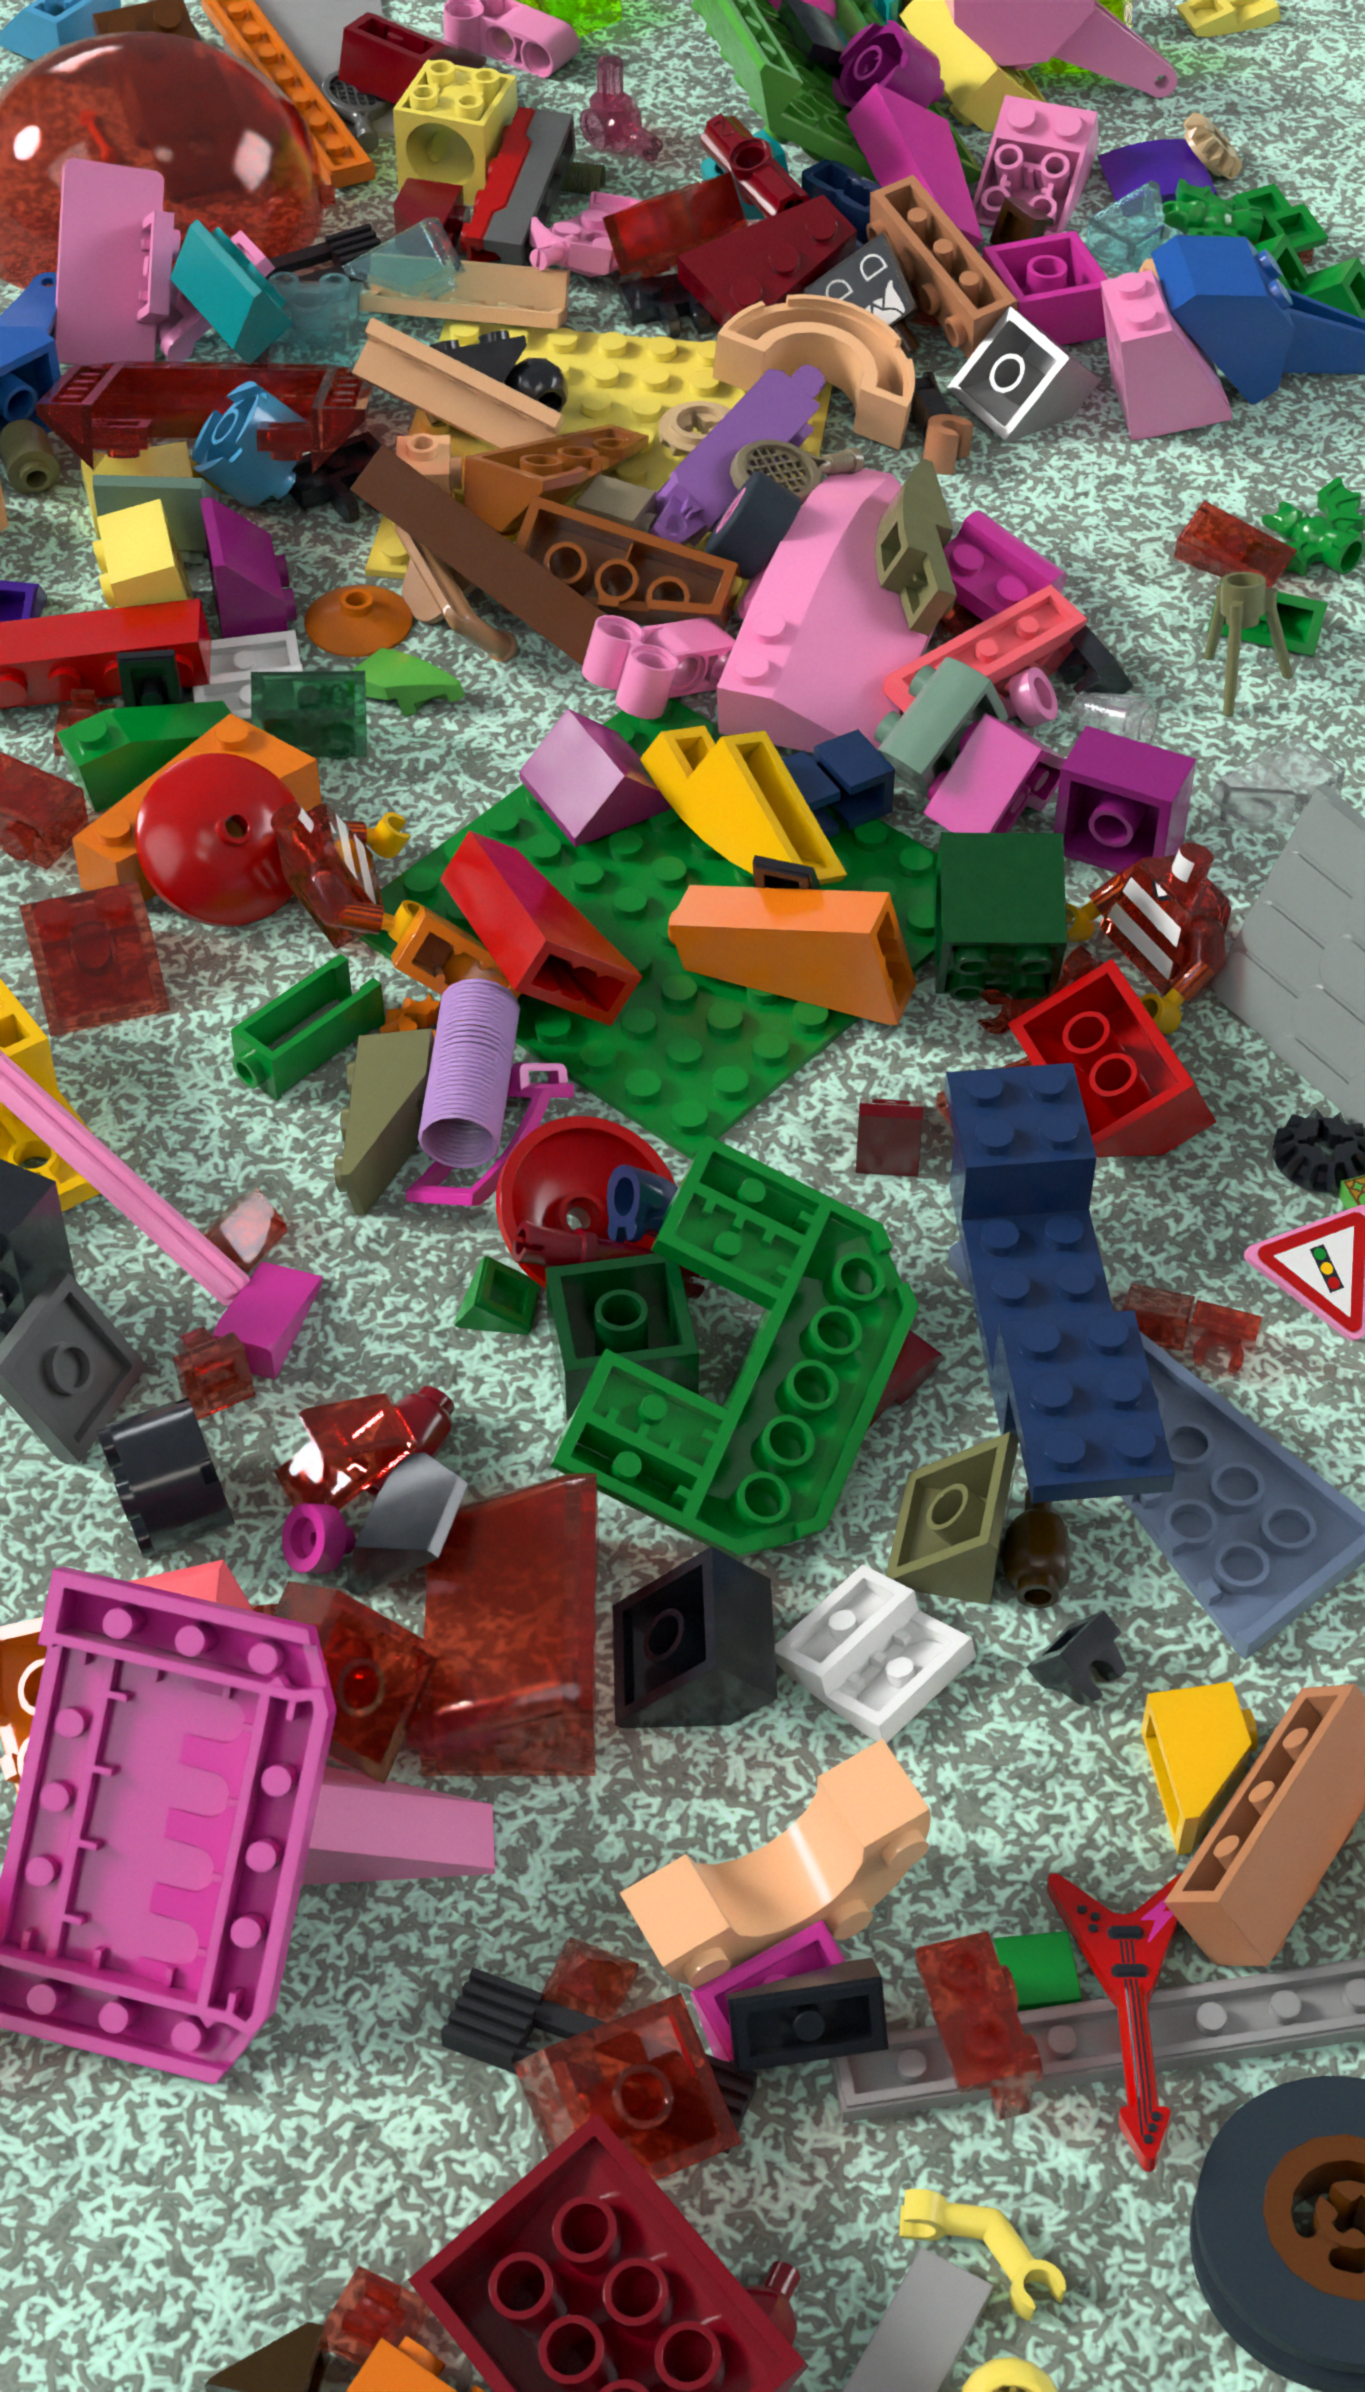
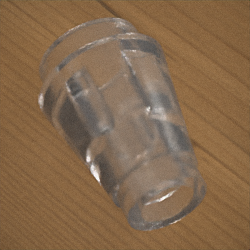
[1071,691,1159,744]

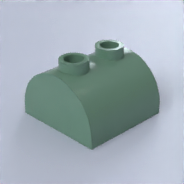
[874,657,1009,798]

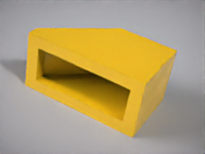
[1141,1682,1258,1855]

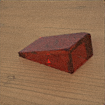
[1174,500,1297,588]

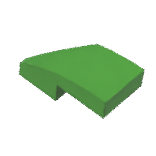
[345,648,465,716]

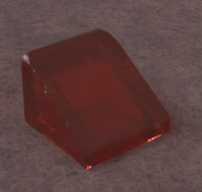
[1123,1283,1195,1351]

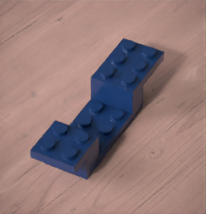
[944,1063,1175,1503]

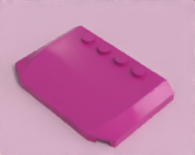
[0,1566,337,2084]

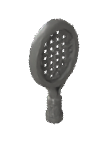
[322,70,390,153]

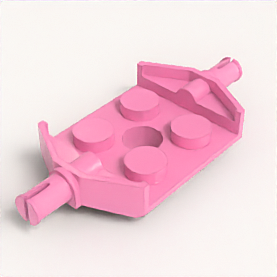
[529,191,672,278]

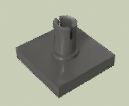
[0,1272,148,1464]

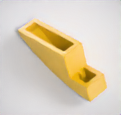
[640,726,847,885]

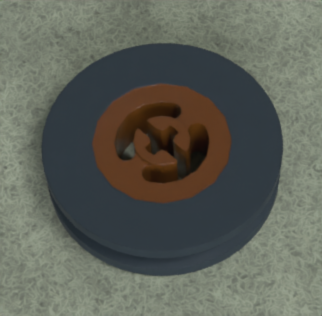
[1190,2076,1365,2392]

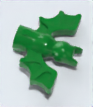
[1162,178,1264,245]
[1238,477,1365,578]

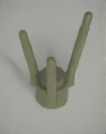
[1204,572,1293,717]

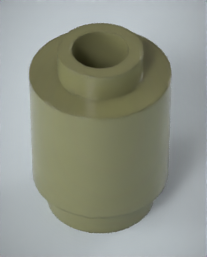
[0,419,60,494]

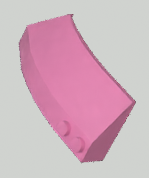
[717,468,936,753]

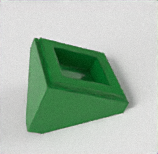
[454,1255,540,1335]

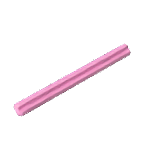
[0,1050,250,1306]

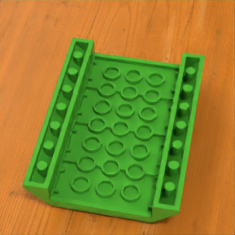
[691,0,982,185]

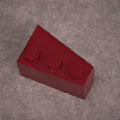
[677,195,857,327]

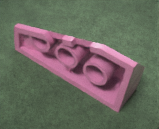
[301,1766,495,1885]

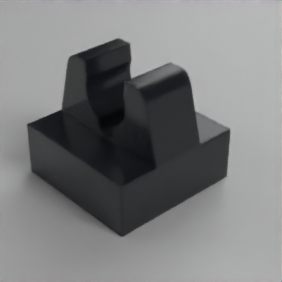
[1058,625,1134,703]
[1026,1611,1126,1705]

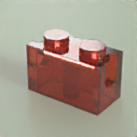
[0,752,89,869]

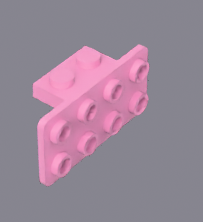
[54,158,181,373]

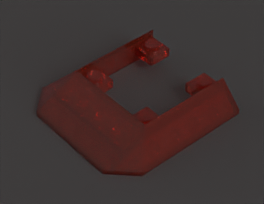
[36,360,376,474]

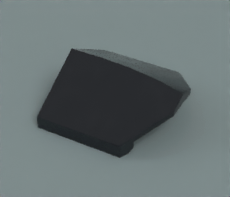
[346,1452,469,1595]

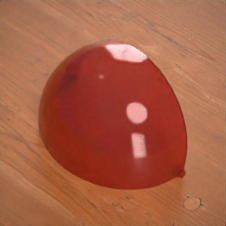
[0,32,336,290]

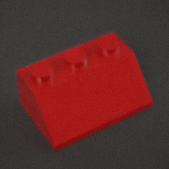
[1008,958,1216,1157]

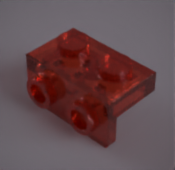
[915,1931,1043,2120]

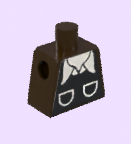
[804,232,923,358]

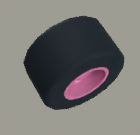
[705,471,801,580]

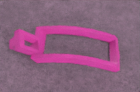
[406,1063,574,1206]

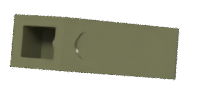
[334,1028,435,1215]

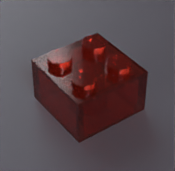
[602,171,748,279]

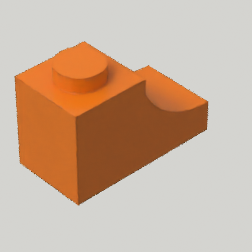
[391,905,521,999]

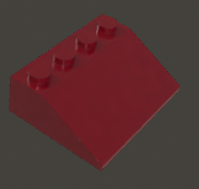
[408,2113,809,2392]

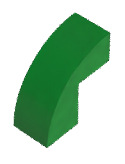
[1253,233,1365,319]

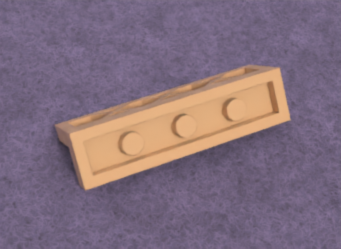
[362,252,570,329]
[352,317,564,449]

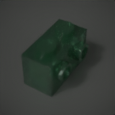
[251,671,367,760]

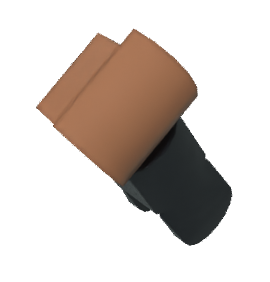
[910,371,974,475]

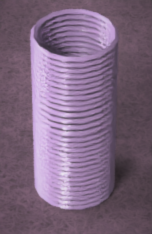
[418,978,520,1168]

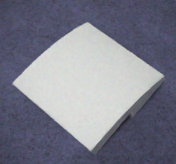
[192,630,310,724]
[775,1564,976,1744]

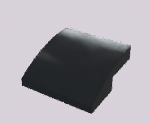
[777,0,853,79]

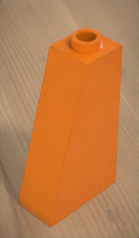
[668,885,917,1025]

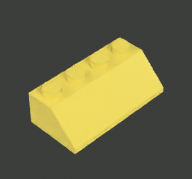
[899,0,1048,133]

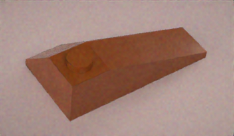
[463,424,649,536]

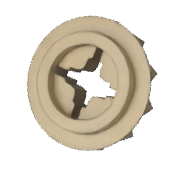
[1183,112,1242,180]
[659,401,731,457]

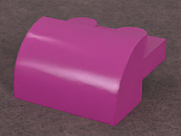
[943,510,1067,621]

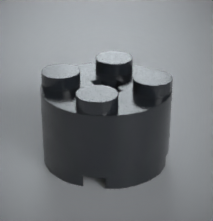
[96,1397,235,1558]

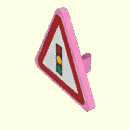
[1244,1205,1365,1341]

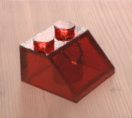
[19,881,170,1037]
[273,1581,442,1784]
[513,1993,742,2181]

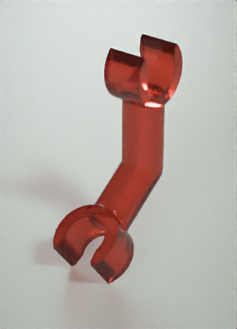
[976,945,1104,1034]

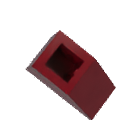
[393,177,471,260]

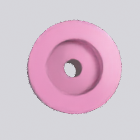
[1001,667,1058,728]

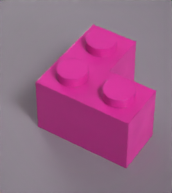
[923,713,1066,833]

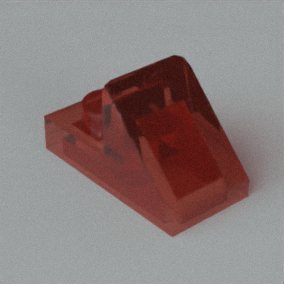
[274,1393,419,1510]

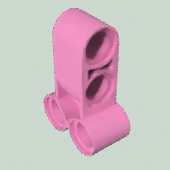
[443,0,580,78]
[582,615,736,719]

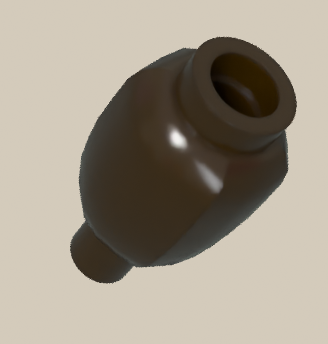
[1003,1489,1071,1609]

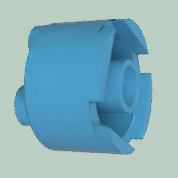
[192,381,316,508]

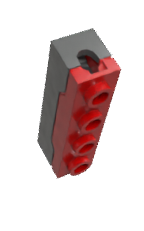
[460,106,576,267]

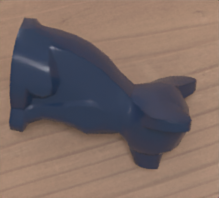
[606,1165,678,1243]

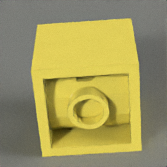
[393,60,518,206]

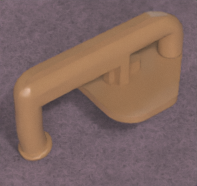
[394,524,517,662]

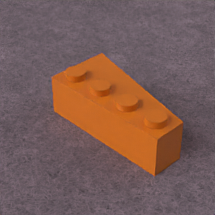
[72,713,322,912]

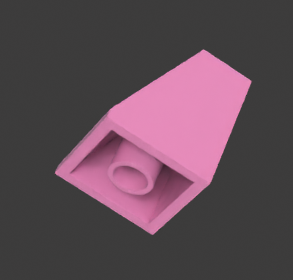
[1100,270,1232,440]

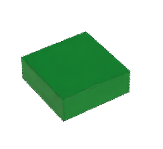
[992,1931,1082,2014]

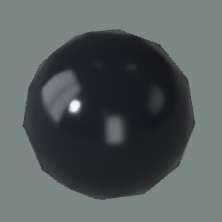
[504,357,568,412]

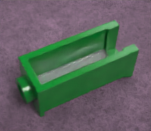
[231,954,385,1101]

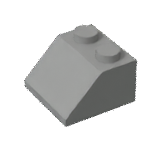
[946,306,1101,443]

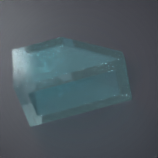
[1086,180,1165,277]
[342,217,466,301]

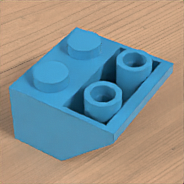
[0,0,121,73]

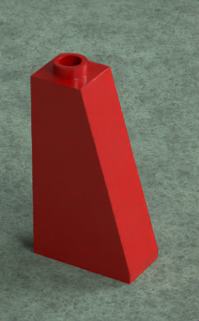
[440,830,642,1026]

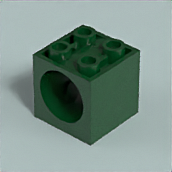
[933,832,1067,1002]

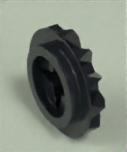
[1273,1108,1365,1193]

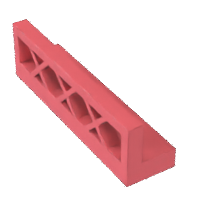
[882,584,1087,712]

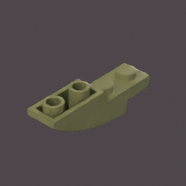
[875,458,957,636]

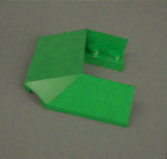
[550,1135,919,1560]

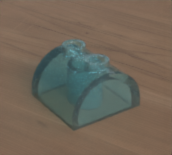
[259,272,365,369]

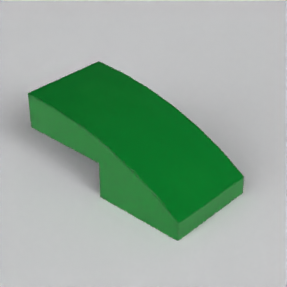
[1233,183,1329,253]

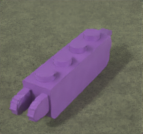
[649,364,826,548]

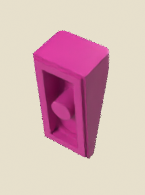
[210,1262,323,1380]

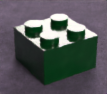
[545,1253,699,1421]

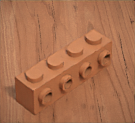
[866,175,1018,359]
[1164,1684,1365,1966]

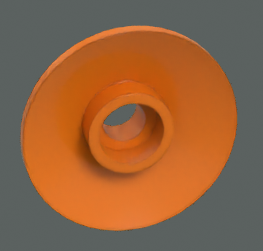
[304,585,413,657]

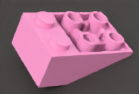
[972,95,1099,236]

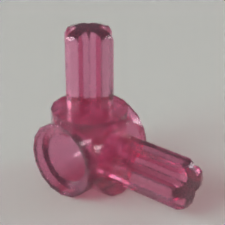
[579,55,663,162]

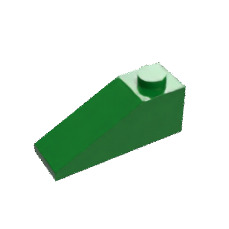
[56,701,232,813]

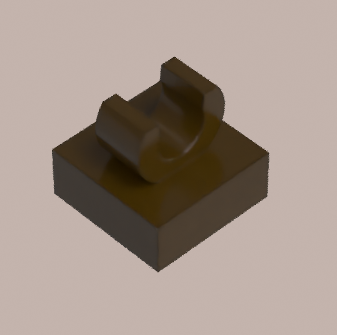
[989,197,1054,245]

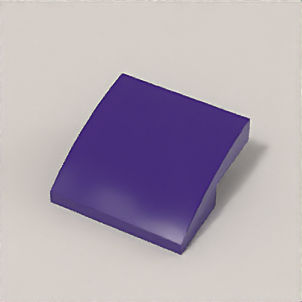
[1097,139,1218,222]

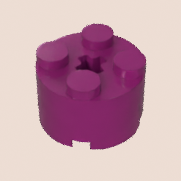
[832,20,945,111]

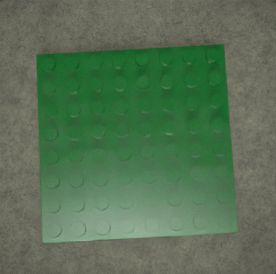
[339,698,938,1161]

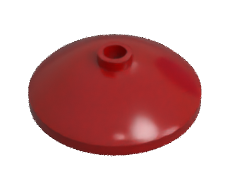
[135,753,310,927]
[496,1116,676,1289]

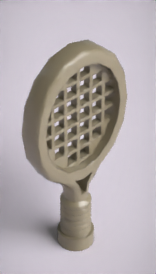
[730,440,864,505]

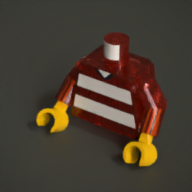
[270,802,421,950]
[1066,843,1232,1034]

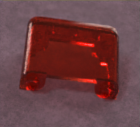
[406,1473,599,1776]

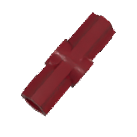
[699,113,810,218]

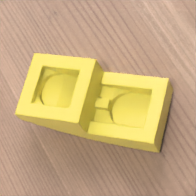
[1176,0,1281,37]

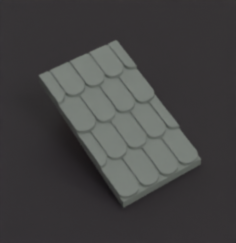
[1210,783,1365,1135]

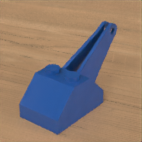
[1151,235,1365,405]
[0,272,68,459]

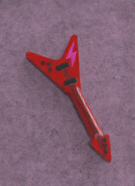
[1047,1873,1182,2172]

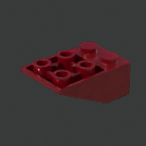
[338,12,487,106]

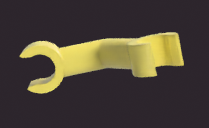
[899,2189,1066,2321]

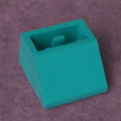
[170,219,293,365]

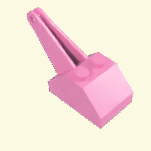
[945,0,1178,98]

